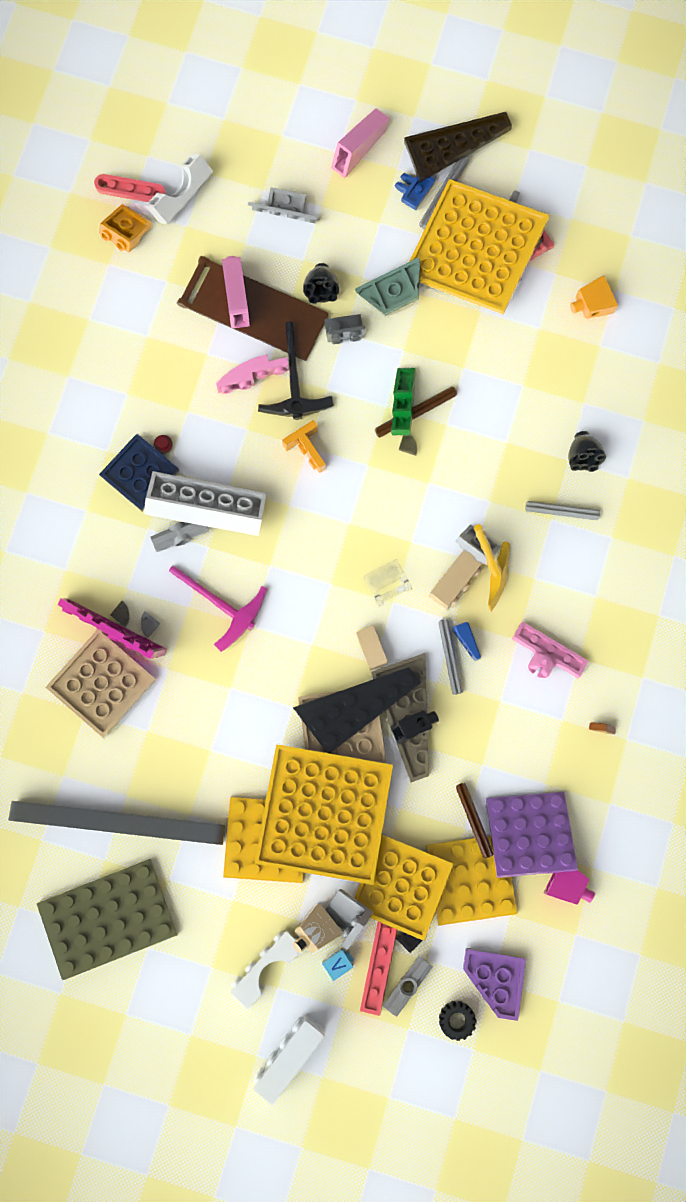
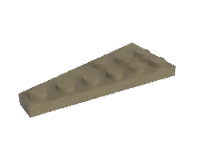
[371,653,429,783]

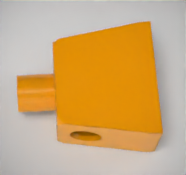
[570,275,618,319]

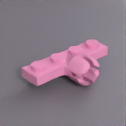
[512,621,589,679]

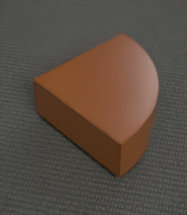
[589,722,616,735]

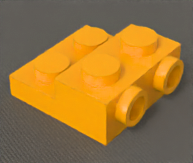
[99,204,152,253]

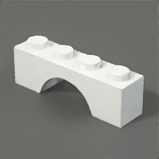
[145,154,213,224]
[230,930,299,1010]

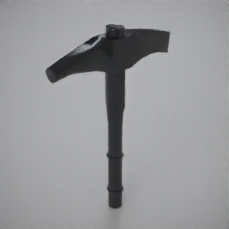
[258,321,334,420]

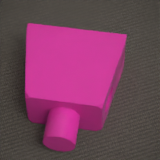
[543,870,595,905]

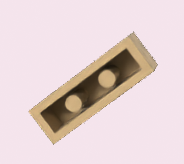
[429,550,483,610]

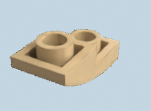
[356,625,388,670]

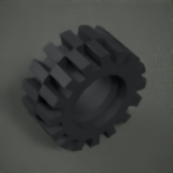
[439,1001,477,1041]

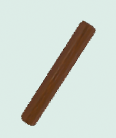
[456,783,494,859]

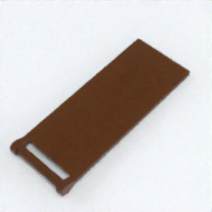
[176,256,328,361]

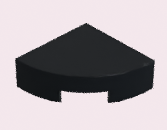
[396,933,423,953]

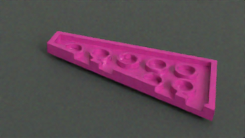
[57,598,167,659]

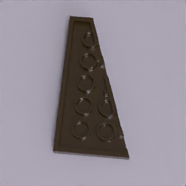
[404,112,512,183]

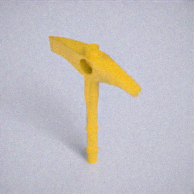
[474,524,510,612]

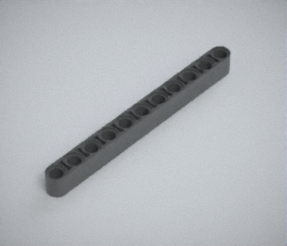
[8,801,225,845]

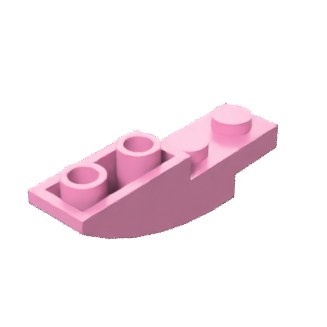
[216,354,289,394]

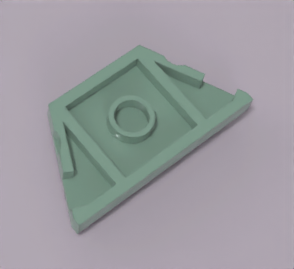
[355,257,420,316]

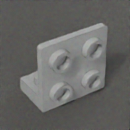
[325,889,373,950]

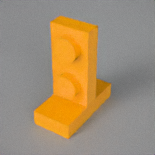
[282,420,326,473]

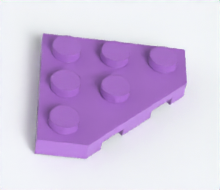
[463,948,526,1021]

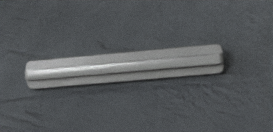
[525,500,600,520]
[438,619,463,695]

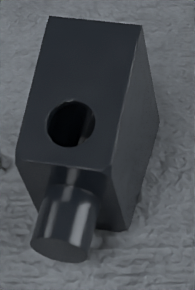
[390,710,439,745]

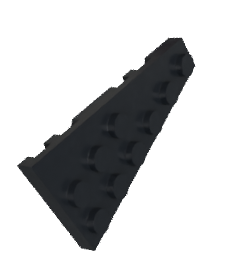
[293,667,421,754]

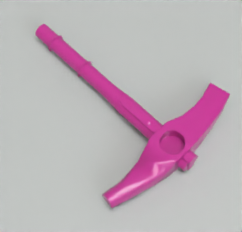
[169,565,268,652]

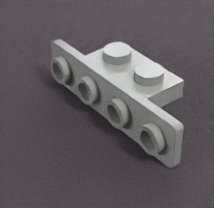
[248,187,321,224]

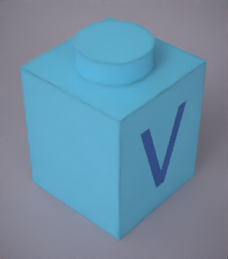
[322,948,354,981]

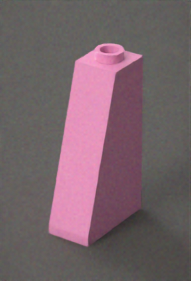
[331,108,390,178]
[222,256,250,329]

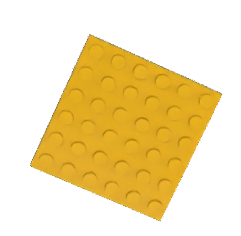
[409,179,550,315]
[254,744,393,885]

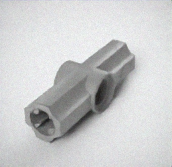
[150,522,209,552]
[383,956,433,1017]

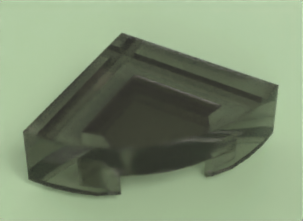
[399,435,417,456]
[110,601,130,627]

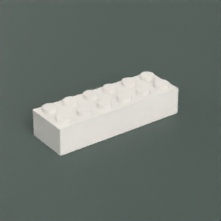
[144,471,266,536]

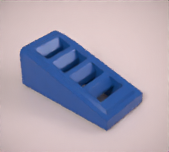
[452,622,481,661]

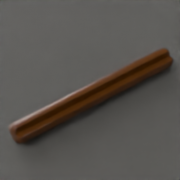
[374,386,457,438]

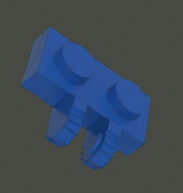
[394,173,436,210]

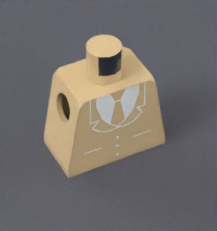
[293,903,343,953]

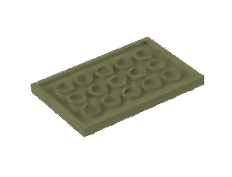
[36,859,177,981]

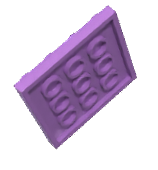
[486,792,578,878]

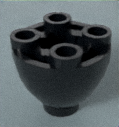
[303,263,339,304]
[568,431,606,472]

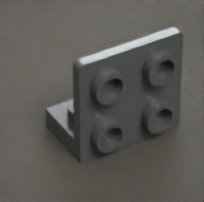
[324,314,366,344]

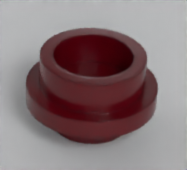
[154,435,173,454]

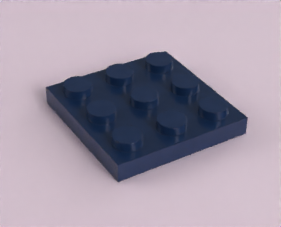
[99,434,180,512]

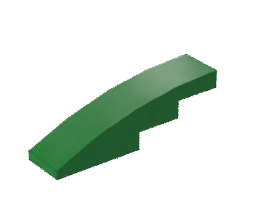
[391,368,416,436]

